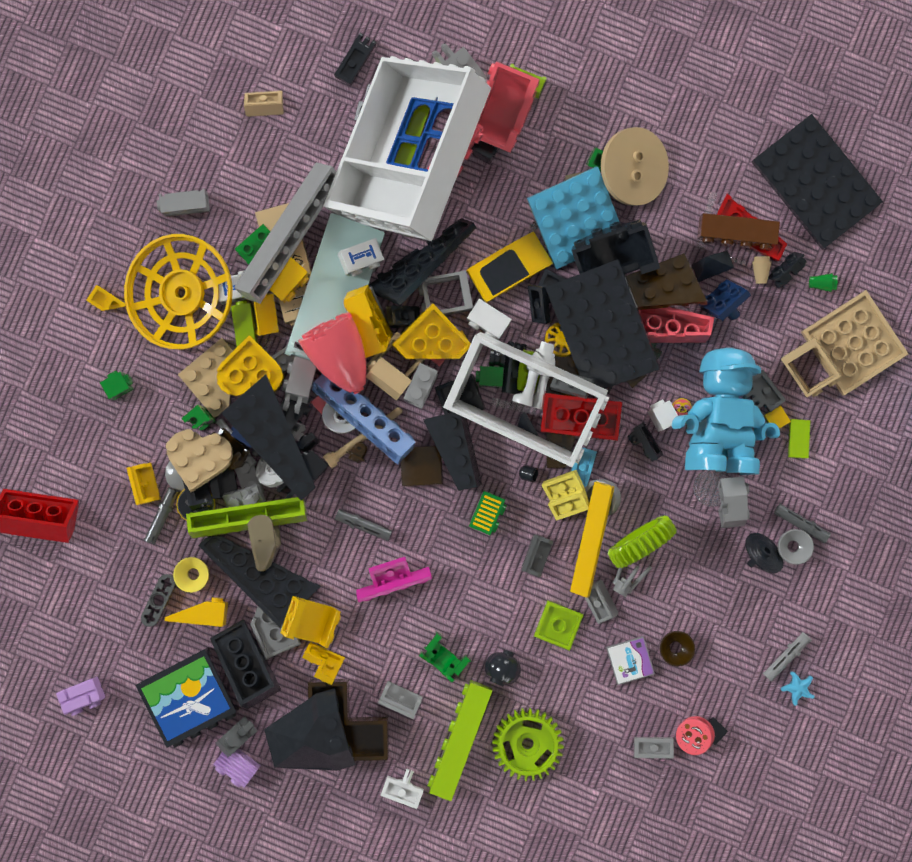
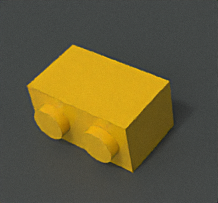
[270,257,310,303]

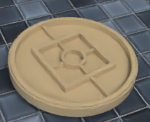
[601,127,669,206]

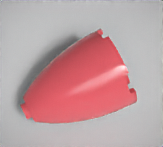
[298,312,367,394]

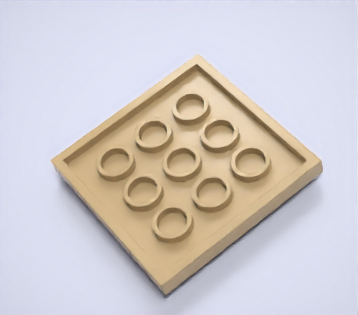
[801,290,908,396]

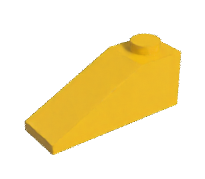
[165,597,228,627]

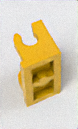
[254,293,279,336]
[126,463,161,505]

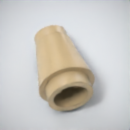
[752,256,772,284]

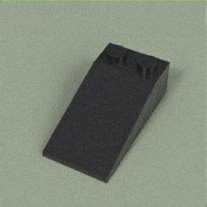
[210,619,281,709]

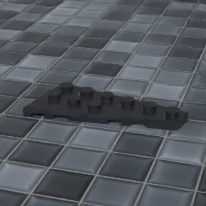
[368,218,476,306]

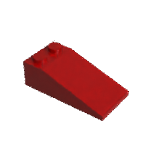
[541,393,623,441]

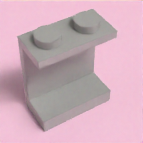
[403,363,438,409]

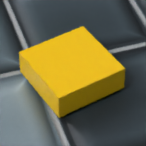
[763,405,791,429]

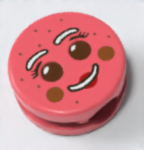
[676,716,715,755]

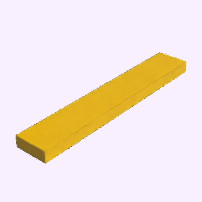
[570,481,615,598]

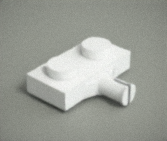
[380,769,424,809]

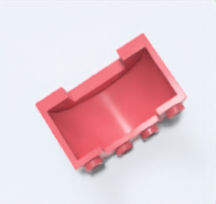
[478,61,540,153]

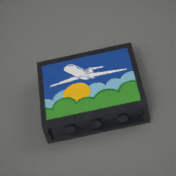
[135,647,239,748]

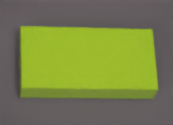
[788,419,810,459]

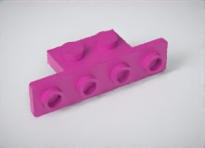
[356,557,432,602]

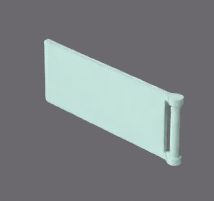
[285,213,385,360]

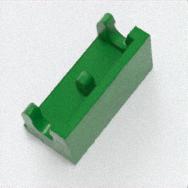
[181,405,217,431]

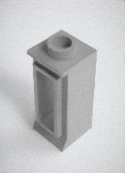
[157,189,210,217]

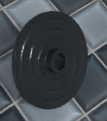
[745,533,784,574]

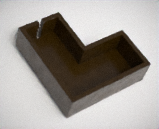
[308,678,389,761]

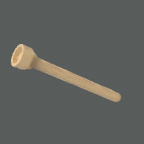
[323,407,402,469]

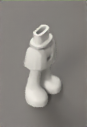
[512,341,555,410]

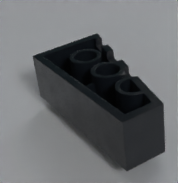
[423,412,482,491]

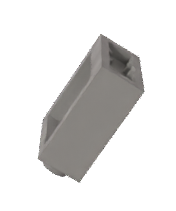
[419,270,473,316]

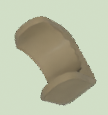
[247,515,281,571]

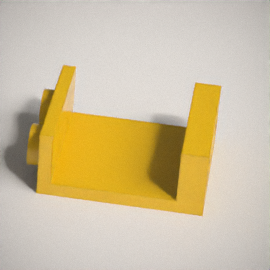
[280,596,341,648]

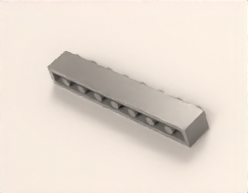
[234,162,336,304]

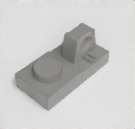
[222,484,266,508]

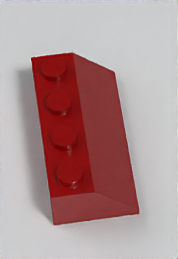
[0,489,79,543]

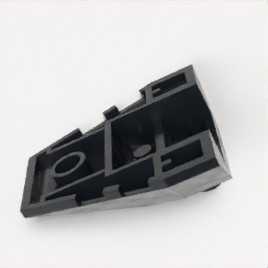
[264,688,356,771]

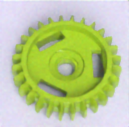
[608,515,677,568]
[492,708,564,781]

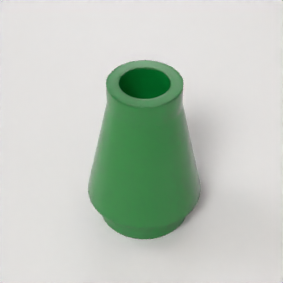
[809,273,838,292]

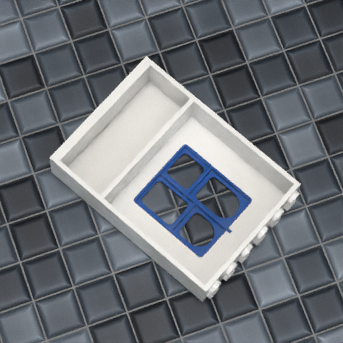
[323,56,491,241]

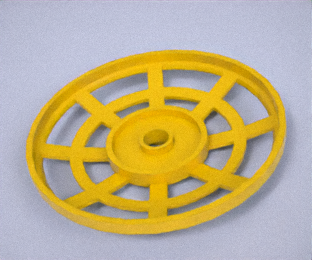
[124,234,233,350]

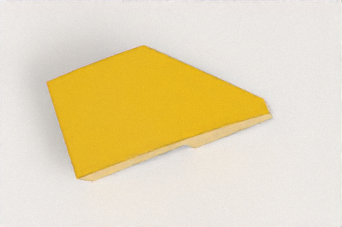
[86,285,126,311]

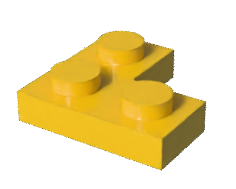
[302,642,345,685]

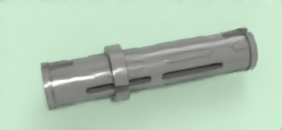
[763,632,812,682]

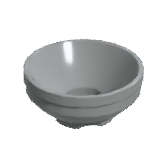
[777,529,814,565]

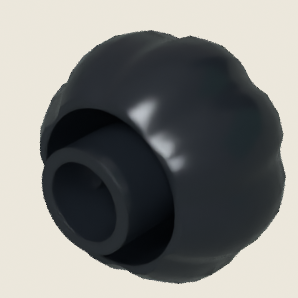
[485,649,521,687]

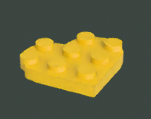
[217,335,284,396]

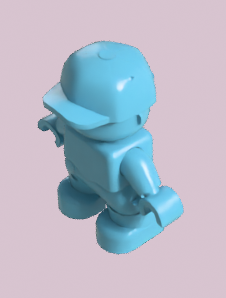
[672,348,780,475]

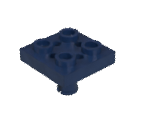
[698,279,751,321]

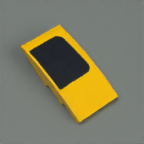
[466,231,553,303]

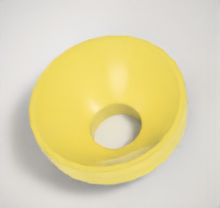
[173,557,209,593]

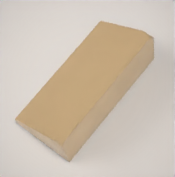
[244,91,284,116]

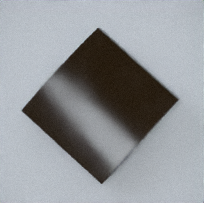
[401,446,443,486]

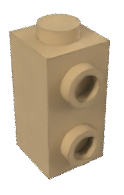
[366,357,412,401]

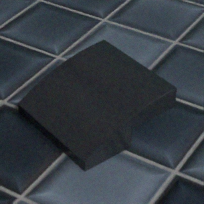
[435,374,486,414]

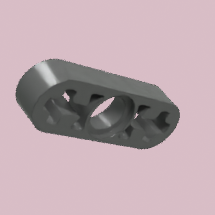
[141,574,176,627]

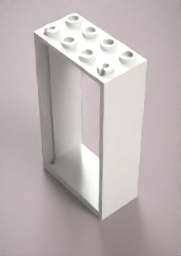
[443,332,609,467]

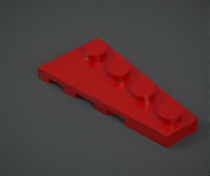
[716,194,787,262]

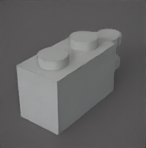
[282,356,316,414]

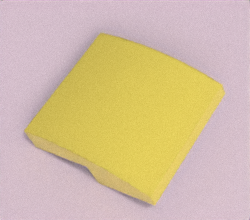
[541,470,590,521]

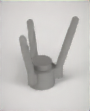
[612,566,652,597]

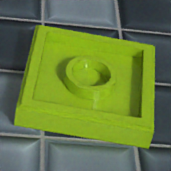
[534,600,584,651]

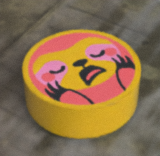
[672,398,692,416]

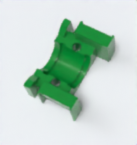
[419,631,471,682]

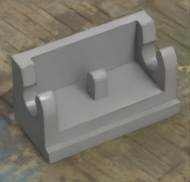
[378,681,423,719]

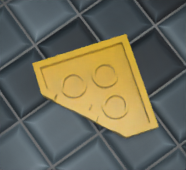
[392,304,471,359]

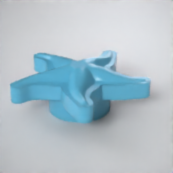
[781,671,814,706]

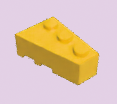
[344,285,393,358]

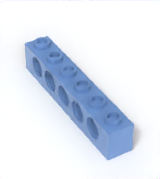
[312,374,416,465]

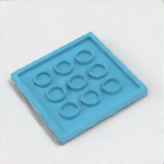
[527,166,619,269]

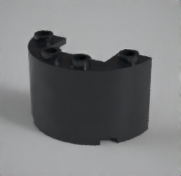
[571,220,660,274]

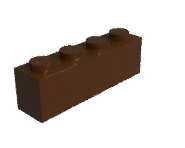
[697,213,780,250]

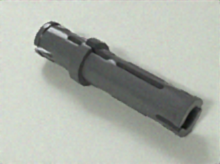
[144,487,180,545]
[774,503,831,543]
[334,508,392,541]

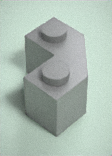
[718,476,750,528]

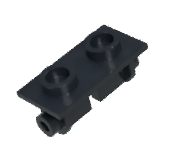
[768,252,807,289]

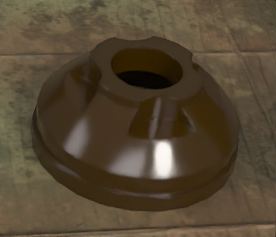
[659,631,695,667]

